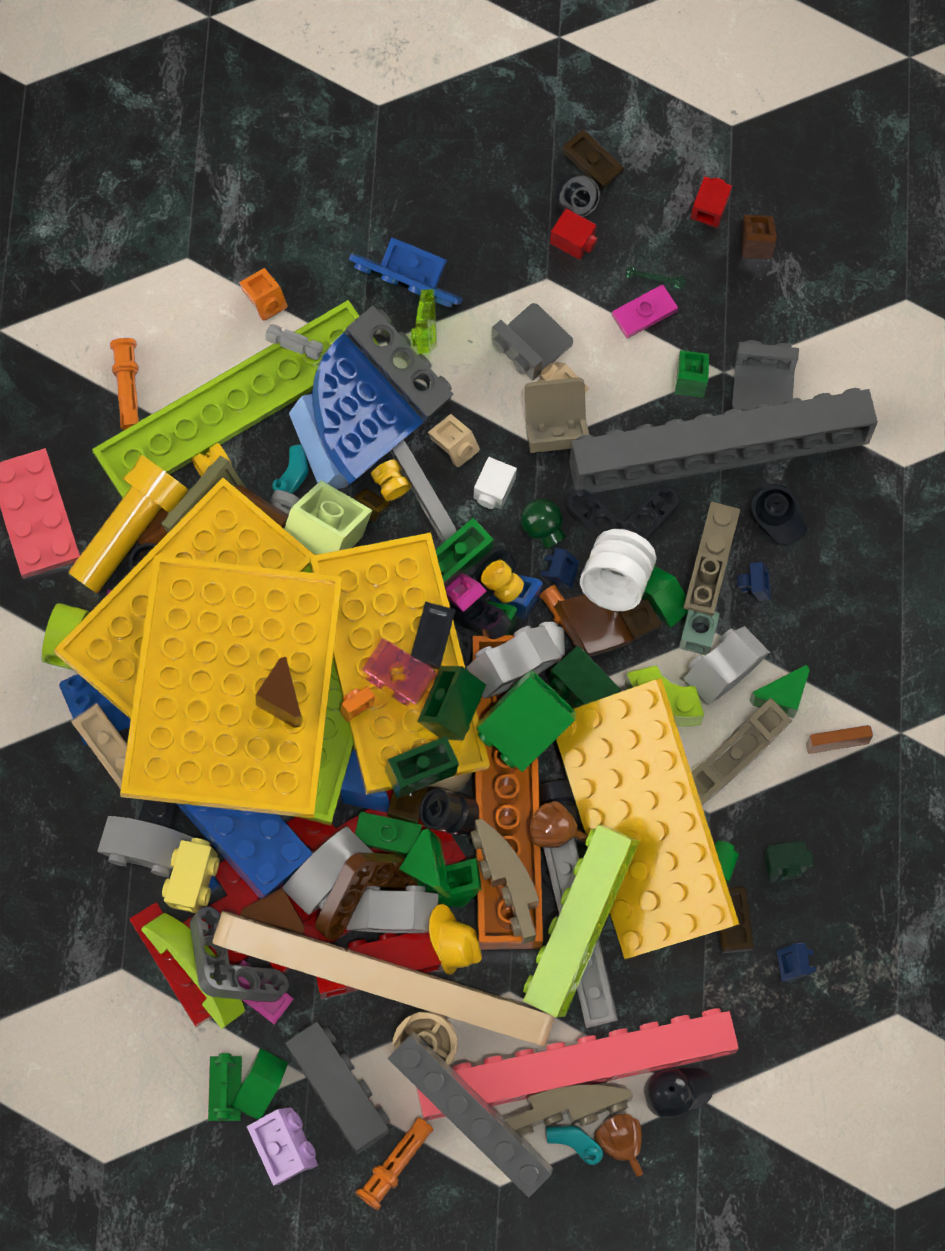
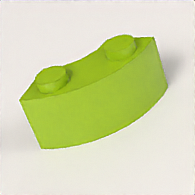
[624,665,704,727]

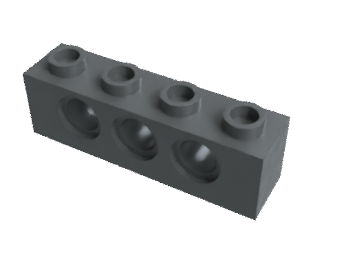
[344,305,454,423]

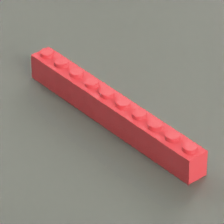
[416,1008,739,1121]

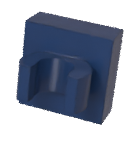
[540,548,580,589]
[737,562,771,601]
[777,943,817,982]

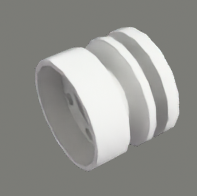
[580,529,657,611]

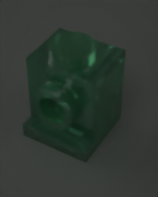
[764,841,814,883]

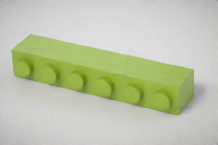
[523,825,640,1017]

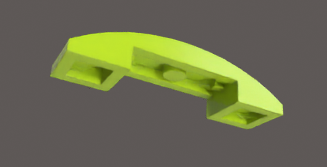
[141,913,245,1029]

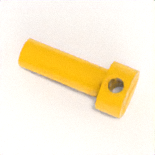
[68,454,189,594]

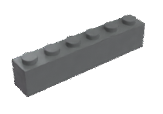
[387,1031,554,1198]

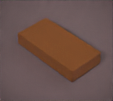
[806,725,873,754]

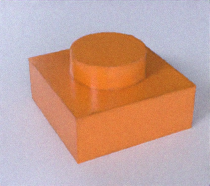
[340,687,375,722]

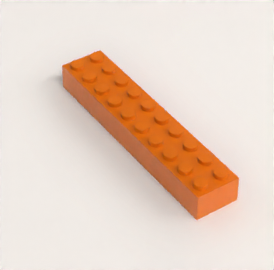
[472,635,543,950]

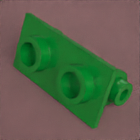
[208,1053,242,1121]

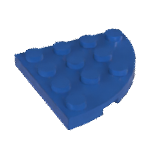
[313,333,424,484]

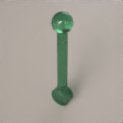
[625,266,686,289]

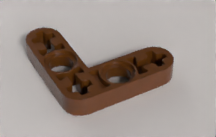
[316,853,412,940]

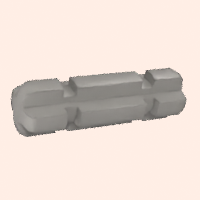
[265,324,323,360]

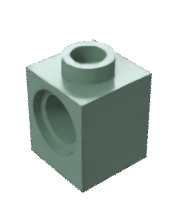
[679,610,720,655]

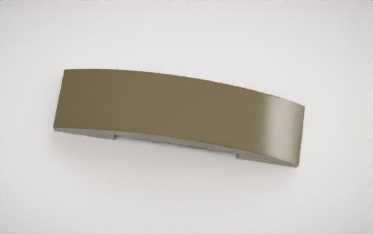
[691,698,792,805]

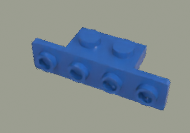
[348,237,463,308]

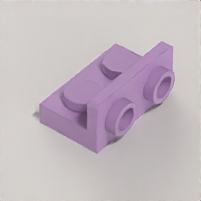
[247,1107,318,1186]

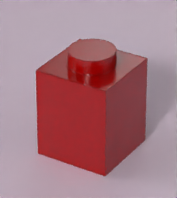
[690,176,732,228]
[550,208,598,260]

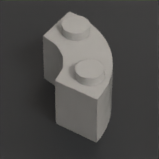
[467,626,562,699]
[683,626,770,705]
[97,816,193,877]
[283,826,373,915]
[347,886,438,933]

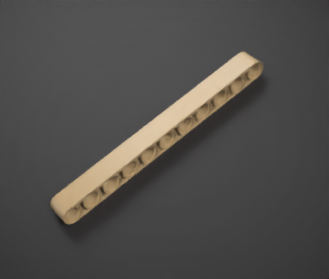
[212,911,555,1046]

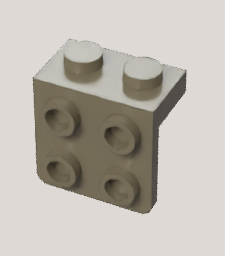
[524,377,589,453]

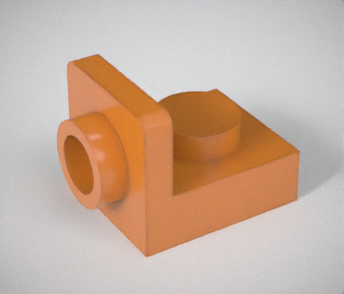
[239,268,288,321]

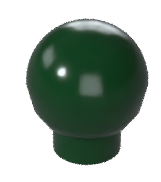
[521,499,566,549]

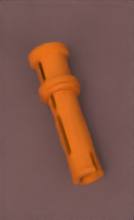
[110,338,139,430]
[355,1117,434,1210]

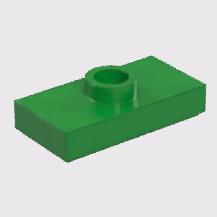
[355,812,422,856]

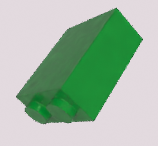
[476,669,577,772]

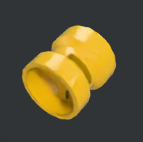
[191,443,232,477]
[371,459,411,501]
[481,560,524,603]

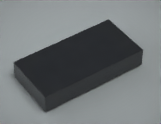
[409,601,455,670]

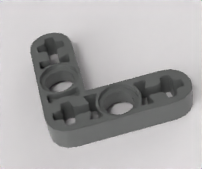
[190,907,289,1002]

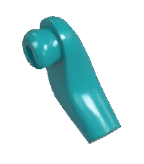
[272,445,309,494]
[546,1125,603,1165]

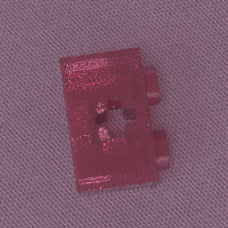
[362,638,438,706]

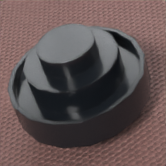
[556,174,600,217]

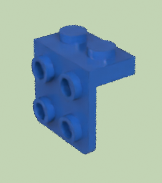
[59,674,131,746]

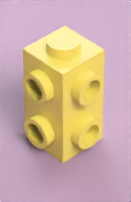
[162,838,220,913]

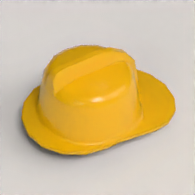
[429,904,482,975]

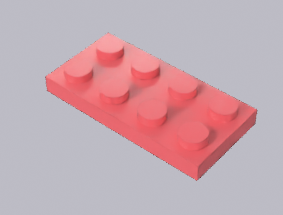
[0,448,80,579]

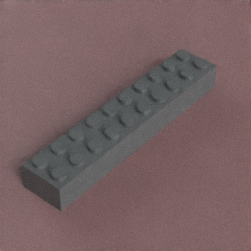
[569,388,878,493]

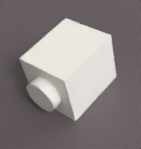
[473,457,517,510]

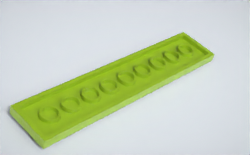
[92,300,380,499]

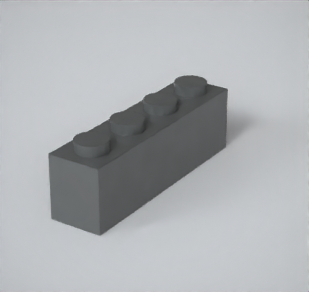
[285,1022,391,1155]

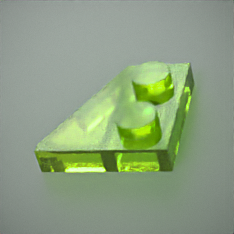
[411,289,437,354]

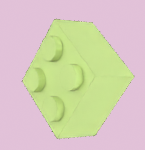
[284,480,372,555]

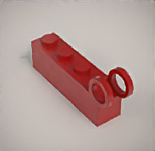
[315,904,443,999]

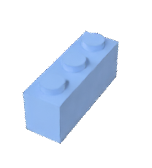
[289,394,349,489]

